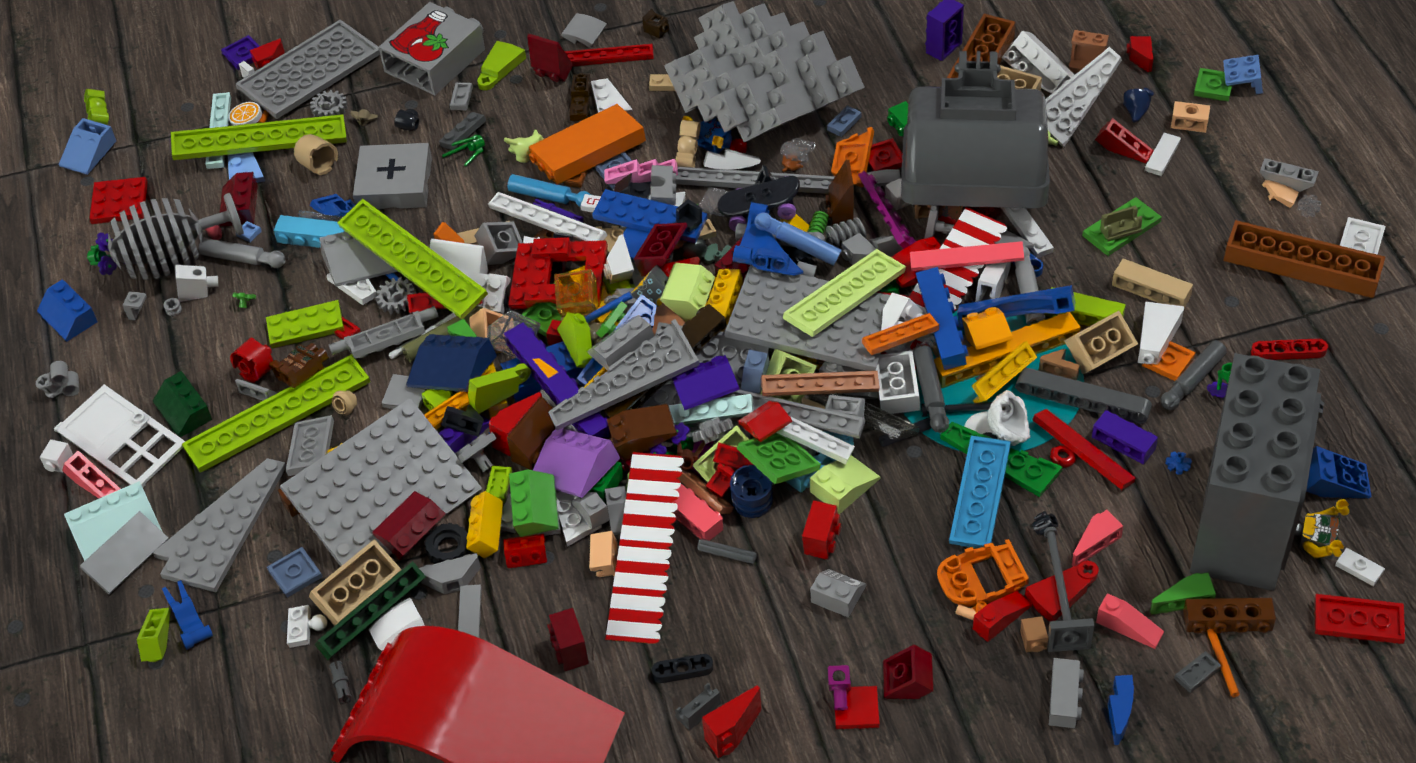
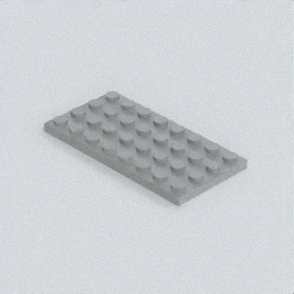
[235,20,380,119]

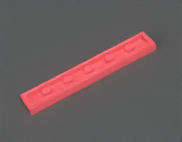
[910,241,1024,271]

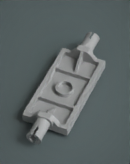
[328,306,438,359]

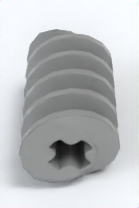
[826,217,867,247]

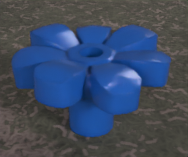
[1165,452,1192,475]

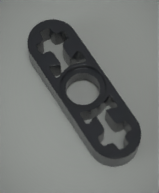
[652,654,713,683]

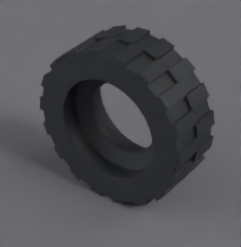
[425,523,471,564]

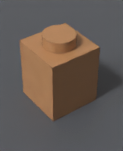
[1020,616,1048,652]

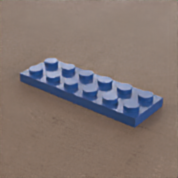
[592,189,707,244]

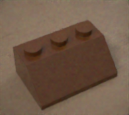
[507,397,556,470]

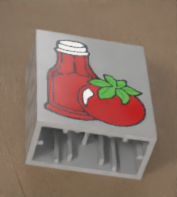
[379,2,485,95]

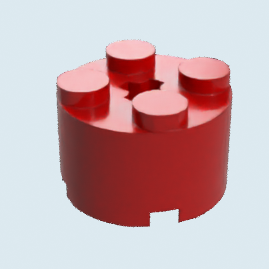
[230,337,273,383]

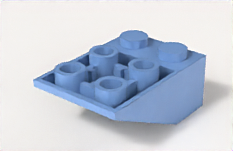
[59,118,116,175]

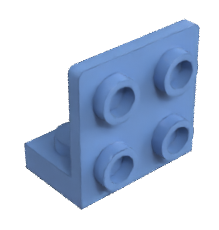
[1223,55,1263,94]

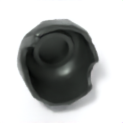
[679,238,707,260]

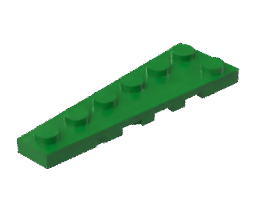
[940,422,1062,497]

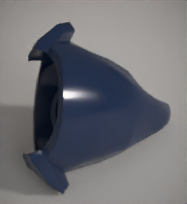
[1123,88,1154,123]

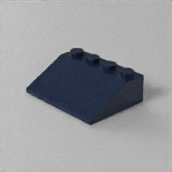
[406,334,497,392]

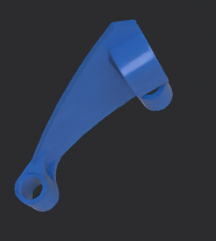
[733,202,803,276]

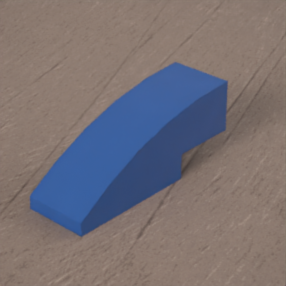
[1107,675,1134,745]

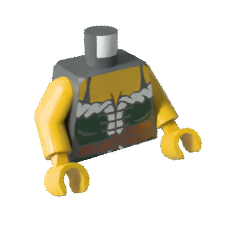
[1295,499,1349,559]

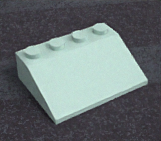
[64,481,162,561]

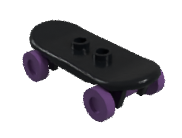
[717,176,800,231]

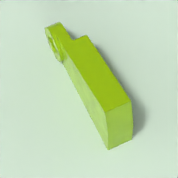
[477,41,526,91]
[468,363,531,414]

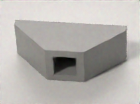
[1260,158,1319,192]
[419,553,481,594]

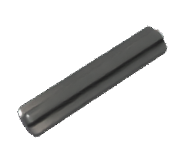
[697,539,756,564]

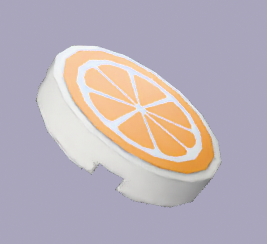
[228,102,262,126]

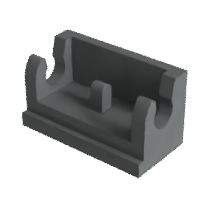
[675,683,721,731]

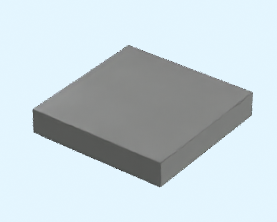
[382,374,428,409]

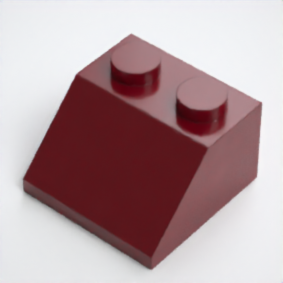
[883,644,933,699]

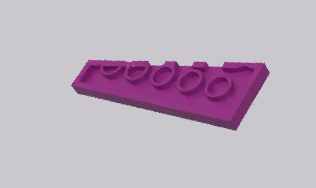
[858,171,916,249]

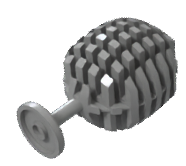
[108,193,244,280]

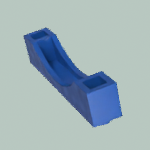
[957,285,1076,330]

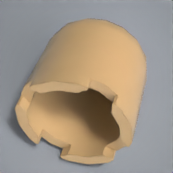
[294,134,338,175]

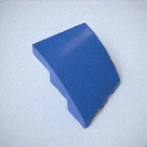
[310,194,356,217]

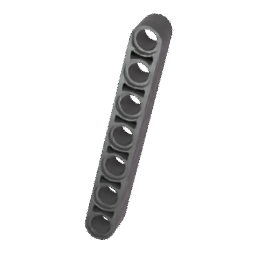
[1015,368,1152,424]

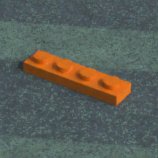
[862,313,939,356]

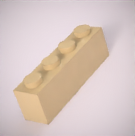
[1112,259,1193,308]

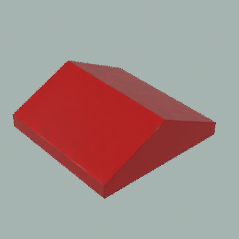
[738,401,792,442]

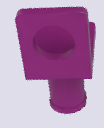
[828,665,851,711]

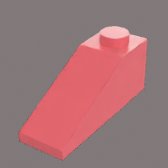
[62,451,120,498]
[1072,510,1123,567]
[1096,593,1164,649]

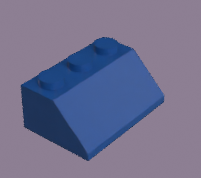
[37,279,98,342]

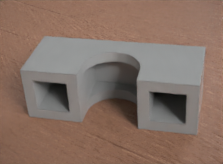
[651,165,676,205]

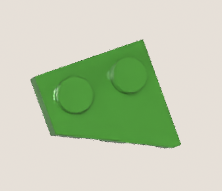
[596,301,627,338]

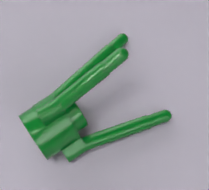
[442,135,485,167]

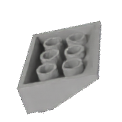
[319,231,398,287]

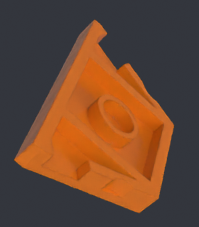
[831,127,874,187]

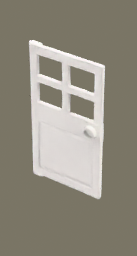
[54,384,185,488]

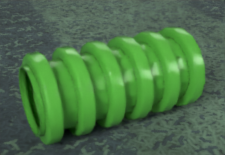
[808,211,829,234]

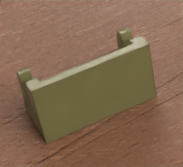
[1100,205,1142,242]

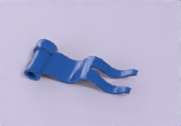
[162,580,213,650]

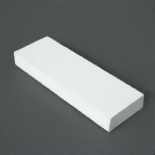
[1145,133,1181,176]

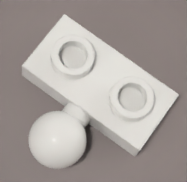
[287,605,327,648]

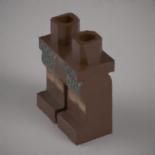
[269,343,329,388]

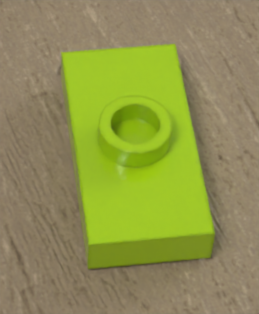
[486,466,512,503]

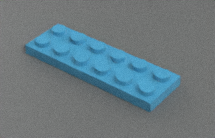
[949,436,1011,548]

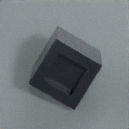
[676,199,702,233]

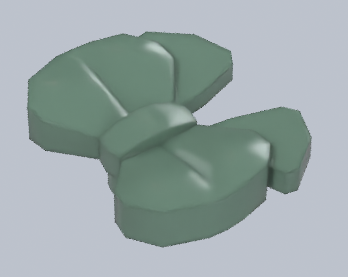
[704,243,732,264]

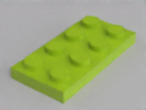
[266,300,344,349]

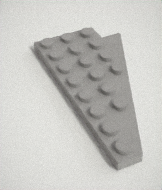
[153,458,286,592]

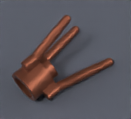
[677,440,706,470]

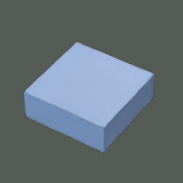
[236,221,262,242]

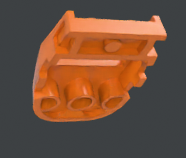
[937,539,1029,607]

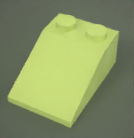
[693,425,750,482]
[810,455,880,514]

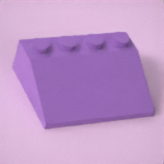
[533,428,620,498]

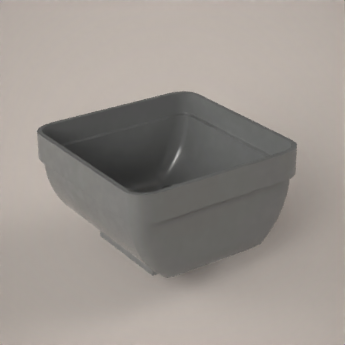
[901,51,1050,208]

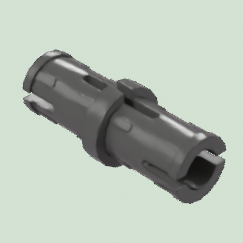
[329,661,352,703]

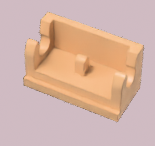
[589,531,618,577]

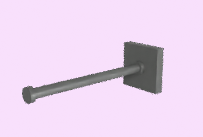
[1044,527,1094,652]

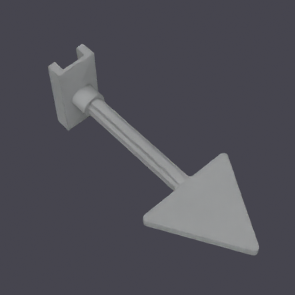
[924,205,1034,249]

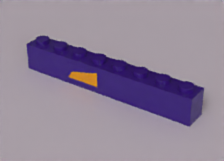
[504,322,610,439]

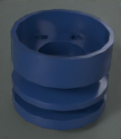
[730,465,773,518]

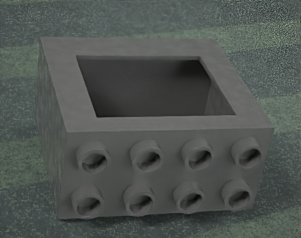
[1190,353,1324,591]

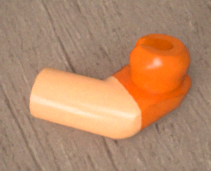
[955,601,987,620]

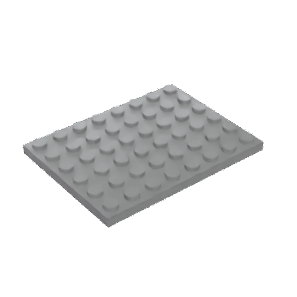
[724,265,890,371]
[280,398,482,566]

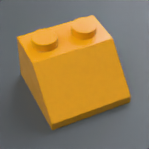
[962,307,1013,350]

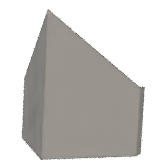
[868,236,903,257]

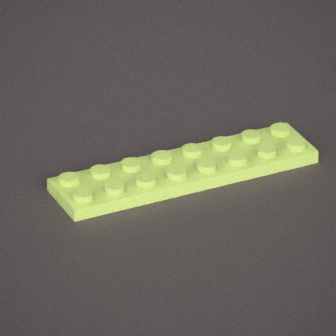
[783,249,906,337]

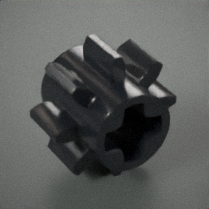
[1033,511,1058,538]

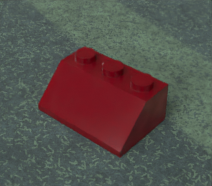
[219,172,258,227]
[633,223,688,277]
[372,491,446,561]

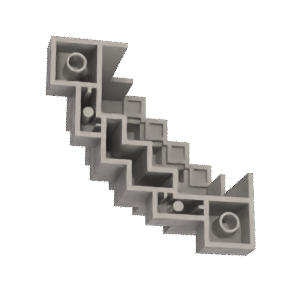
[664,1,865,142]

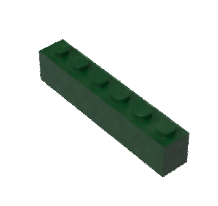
[314,561,426,660]

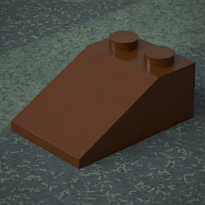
[825,160,854,225]
[607,404,678,461]

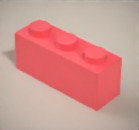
[672,484,723,541]

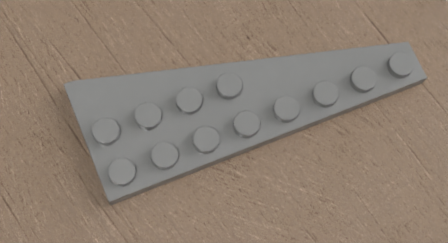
[548,319,700,431]

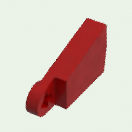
[1025,560,1099,622]

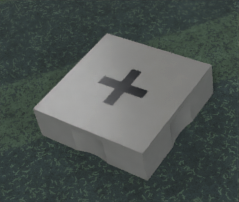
[353,143,432,209]

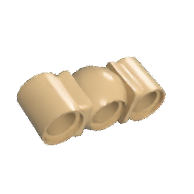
[675,120,700,168]

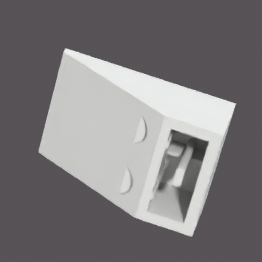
[881,293,926,354]

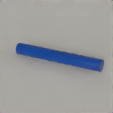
[584,291,633,323]

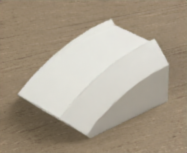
[369,598,425,650]

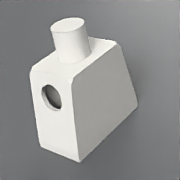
[175,265,218,302]

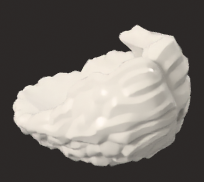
[988,390,1030,446]

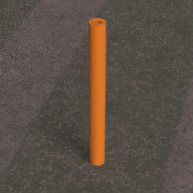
[1207,629,1240,698]

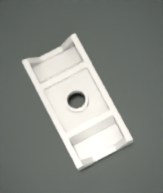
[460,270,511,315]

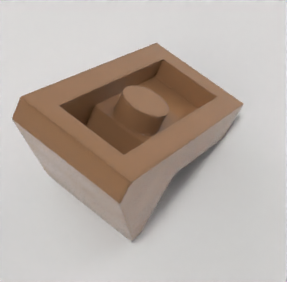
[1039,349,1080,380]

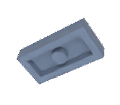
[827,105,861,137]

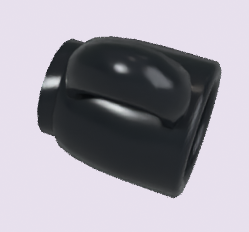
[394,109,420,131]

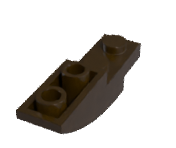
[570,73,590,121]

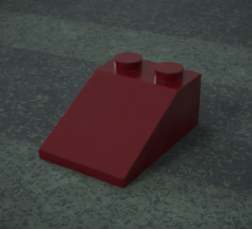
[527,34,573,82]

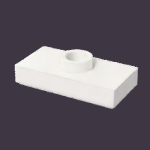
[1335,548,1385,586]

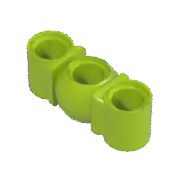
[84,89,109,125]

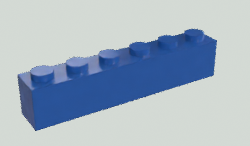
[916,267,969,370]

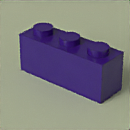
[1092,410,1158,465]

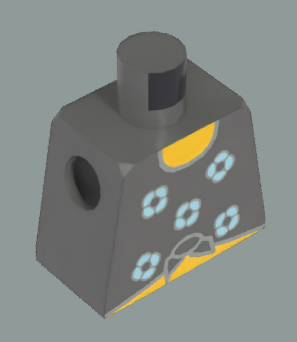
[631,265,668,307]

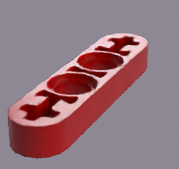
[1251,339,1328,360]

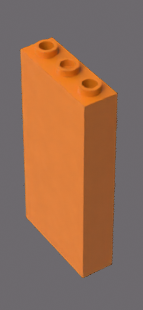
[529,104,646,184]

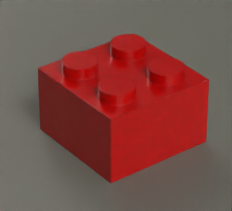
[802,500,841,560]

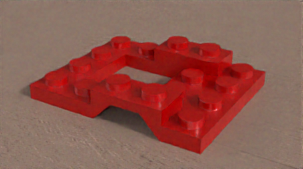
[508,238,608,309]

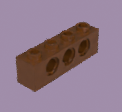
[1183,598,1276,633]

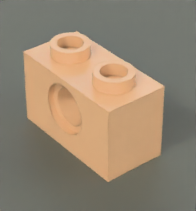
[1171,101,1210,133]

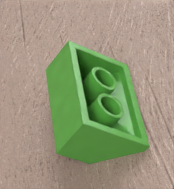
[509,469,559,537]

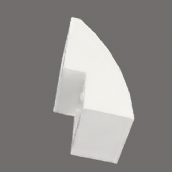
[703,149,761,170]

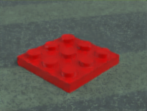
[89,177,148,224]

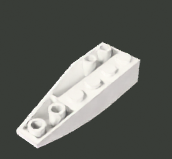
[1002,31,1074,93]

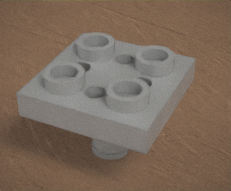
[455,432,497,472]

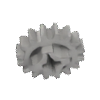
[310,90,348,117]
[375,278,416,314]
[691,417,734,443]

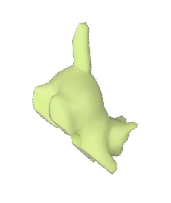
[504,130,544,163]

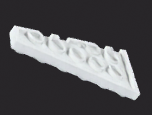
[1045,47,1122,148]

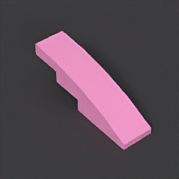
[604,159,678,184]

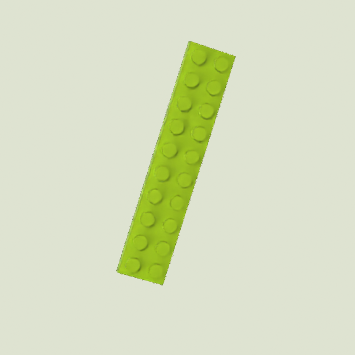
[171,114,347,160]
[337,199,488,319]
[182,354,370,473]

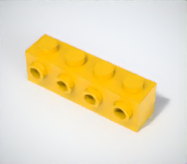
[705,269,744,332]

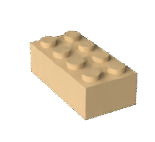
[309,539,401,626]

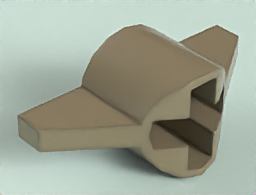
[350,109,378,126]

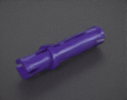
[533,199,584,223]

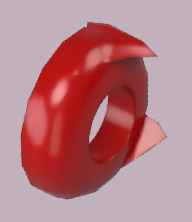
[1050,445,1076,468]

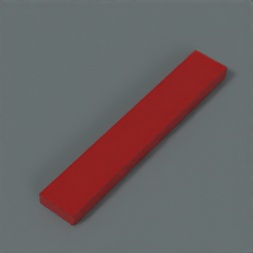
[564,44,654,66]
[1032,409,1136,490]

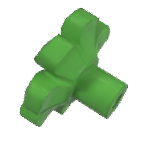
[232,293,256,308]

